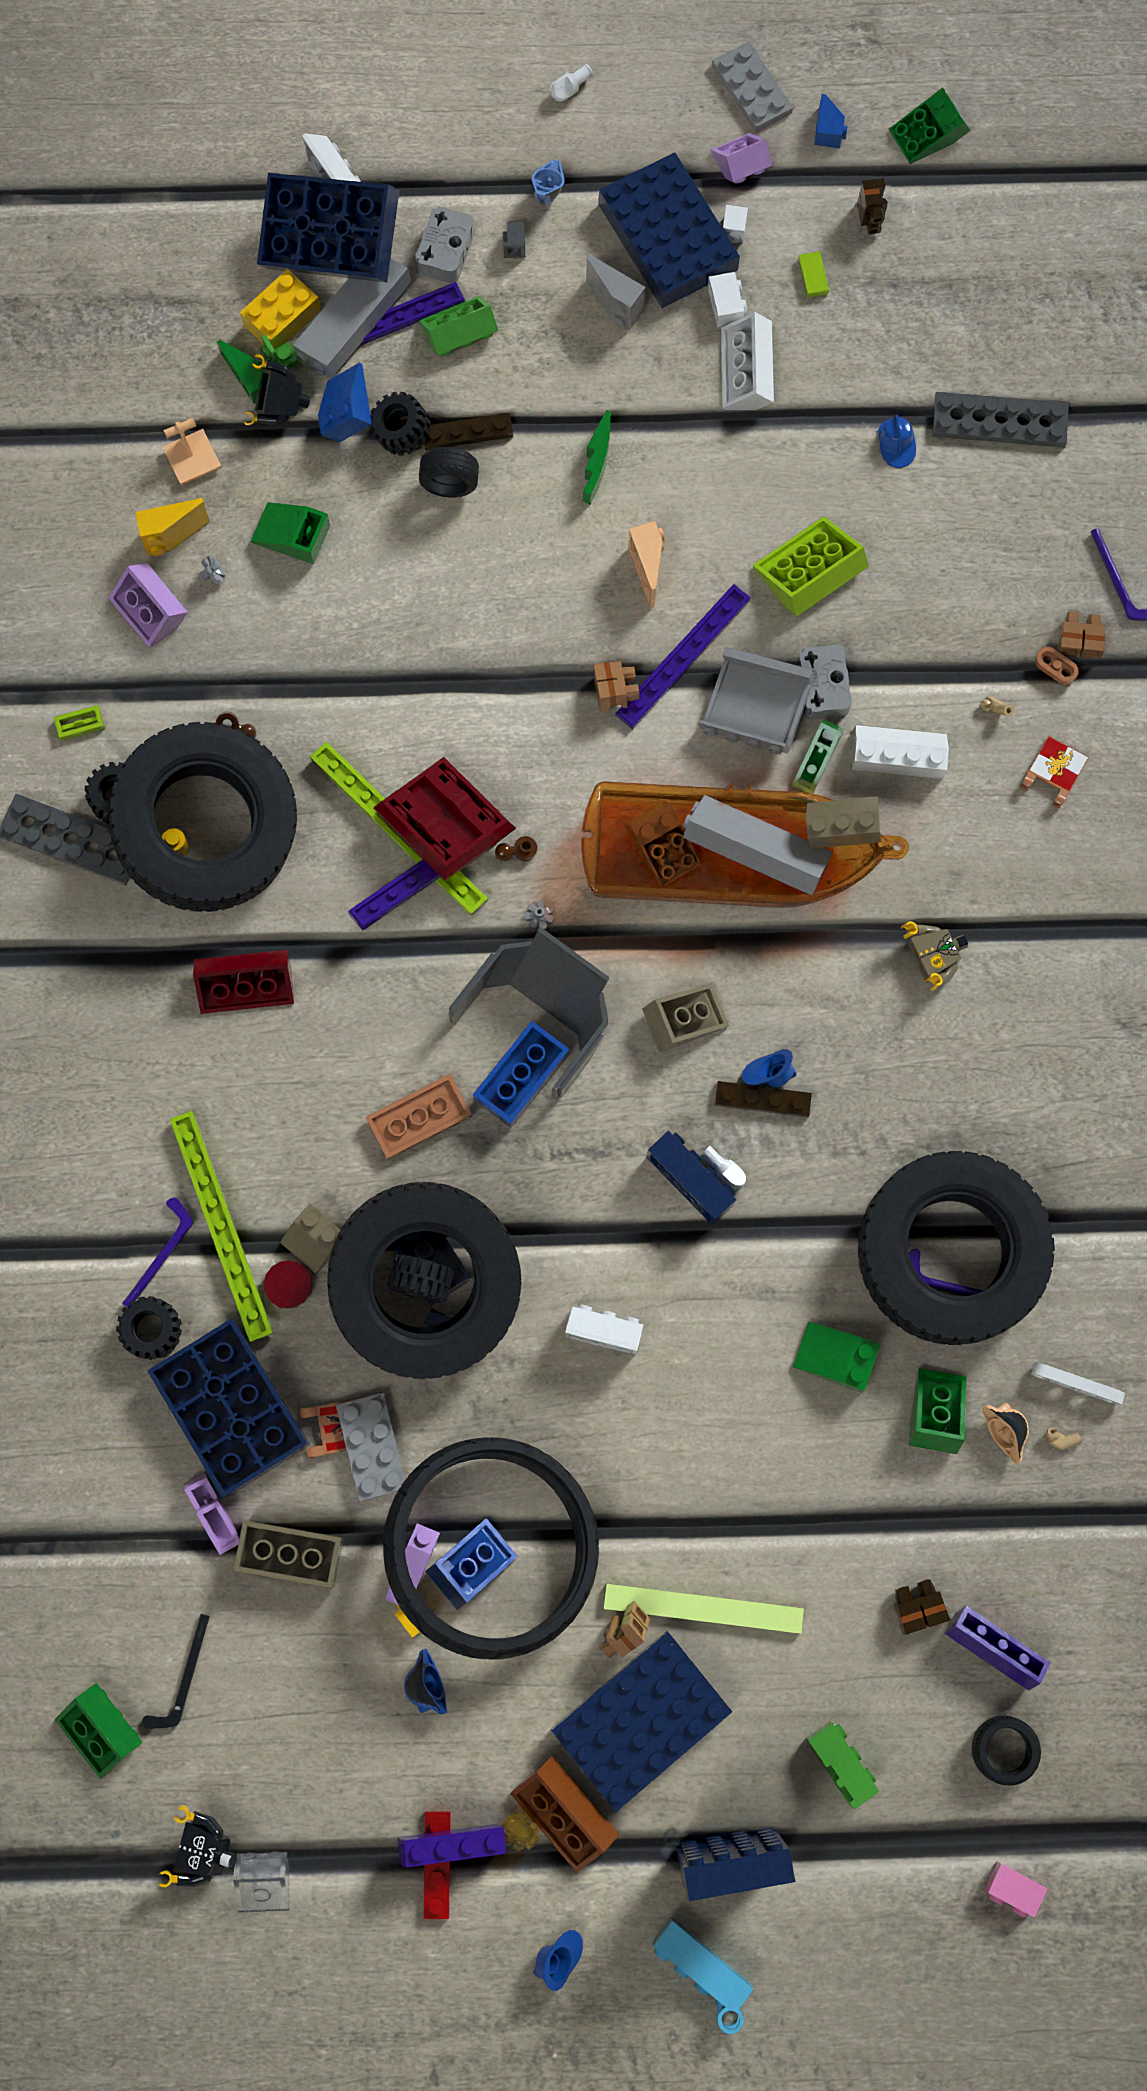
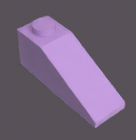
[385,1524,440,1605]

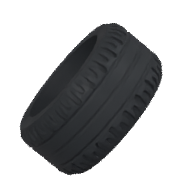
[419,447,479,498]
[971,1715,1041,1786]

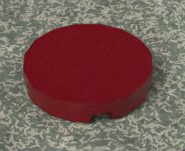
[263,1260,312,1309]

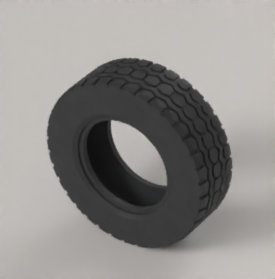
[109,722,297,912]
[858,1151,1055,1345]
[327,1182,522,1379]

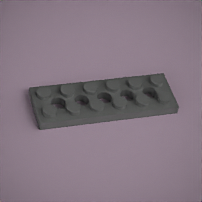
[932,392,1069,448]
[0,794,130,886]

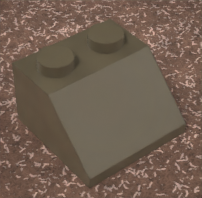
[280,1203,341,1274]

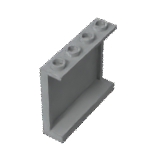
[699,647,815,754]

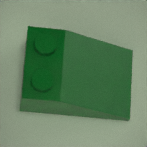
[793,1321,880,1393]
[909,1368,966,1454]

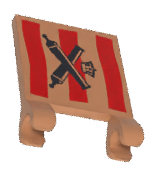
[299,1397,364,1458]

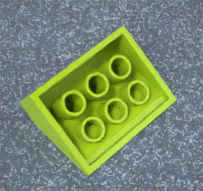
[753,516,869,616]

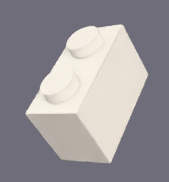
[708,272,747,327]

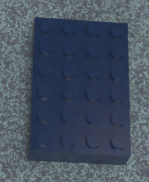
[598,152,740,308]
[257,173,399,283]
[147,1318,310,1498]
[551,1630,732,1812]
[676,1827,796,1901]

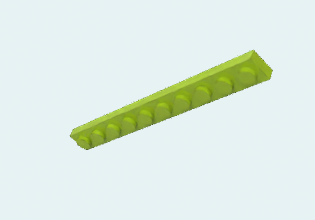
[310,741,488,916]
[170,1111,274,1343]

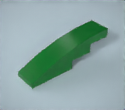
[583,410,611,505]

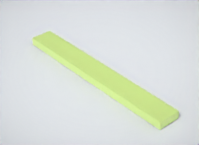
[604,1584,804,1634]

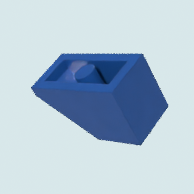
[814,94,848,148]

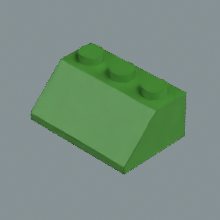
[418,296,499,356]

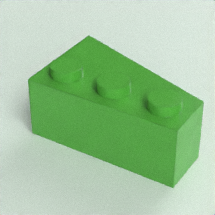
[806,1721,879,1809]

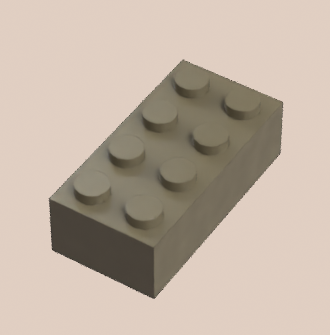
[233,1520,344,1588]

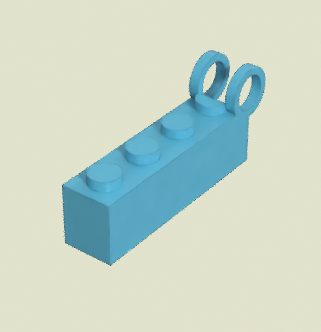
[653,1917,753,2034]

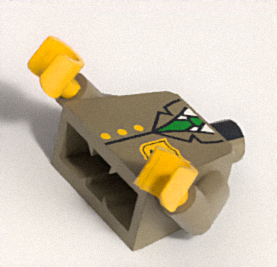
[901,921,968,991]

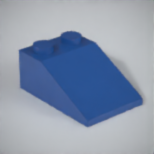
[318,362,372,442]
[425,1518,518,1610]

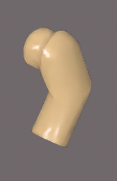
[981,696,1014,716]
[1045,1427,1082,1450]

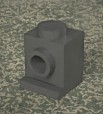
[503,221,526,258]

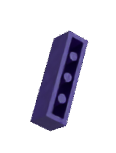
[944,1606,1051,1691]
[398,1824,506,1867]

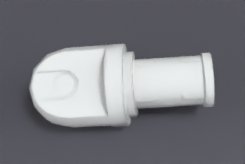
[550,64,593,102]
[700,1146,746,1191]

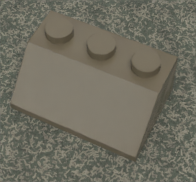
[806,796,881,849]

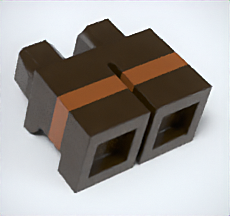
[857,178,888,234]
[894,1579,951,1635]

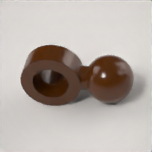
[215,711,257,738]
[495,836,537,861]

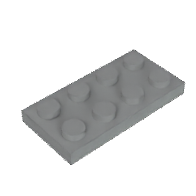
[712,42,793,132]
[336,1393,405,1501]

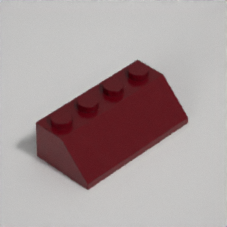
[193,949,294,1014]

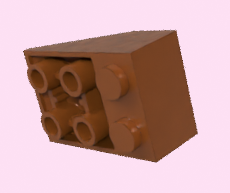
[623,800,701,888]

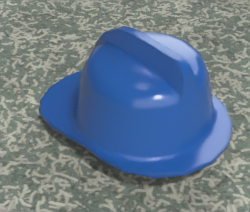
[878,415,916,468]
[742,1049,797,1087]
[533,1930,583,1991]

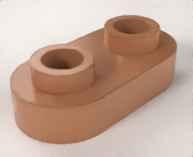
[1035,647,1078,685]

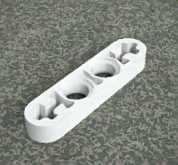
[1031,1362,1126,1406]

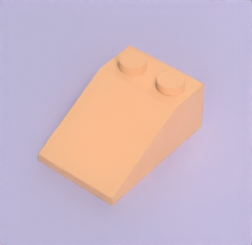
[628,521,665,608]

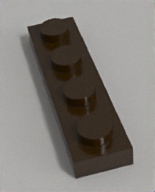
[425,413,513,451]
[714,1081,812,1118]

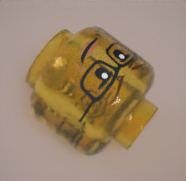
[501,1812,538,1852]

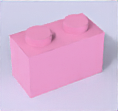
[984,1861,1047,1918]

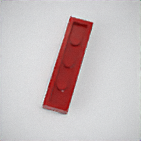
[423,1811,451,1919]

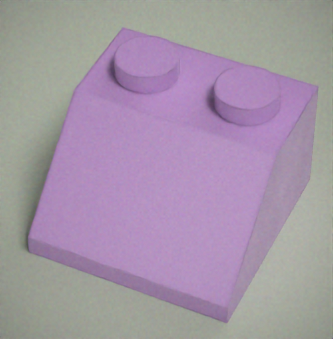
[711,133,772,183]

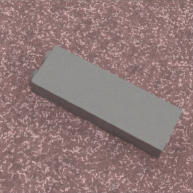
[293,259,412,378]
[683,795,833,895]

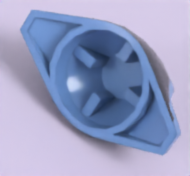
[532,159,564,206]

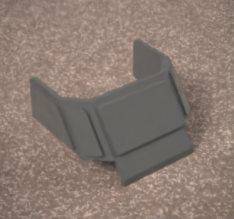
[449,927,609,1100]

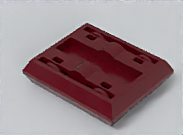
[373,757,516,881]

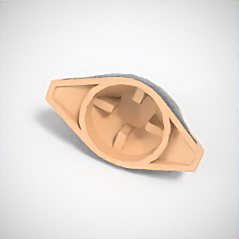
[982,1403,1029,1464]

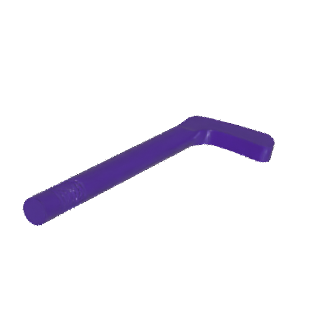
[1090,528,1147,621]
[122,1198,193,1307]
[909,1249,984,1296]

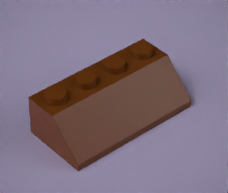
[510,1755,620,1872]

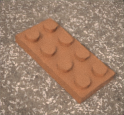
[366,1074,472,1160]

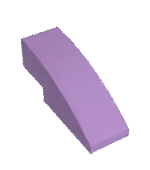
[184,1472,240,1555]

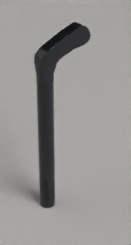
[143,1614,210,1729]

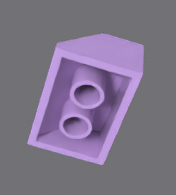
[108,563,188,647]

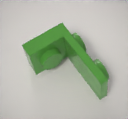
[260,335,300,369]

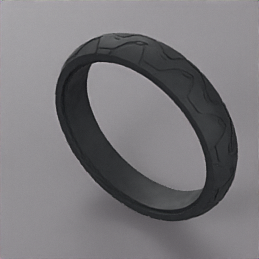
[383,1437,599,1660]

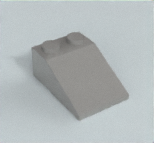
[586,254,645,330]

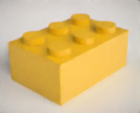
[240,269,321,349]

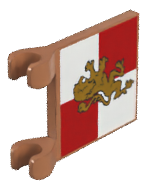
[1020,735,1089,809]

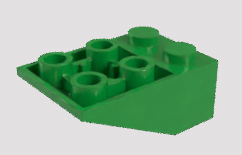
[889,87,971,164]
[251,502,330,565]

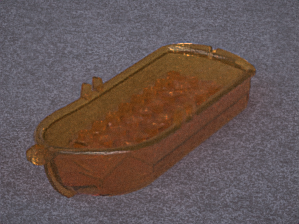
[581,781,909,908]

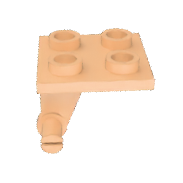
[162,418,222,486]

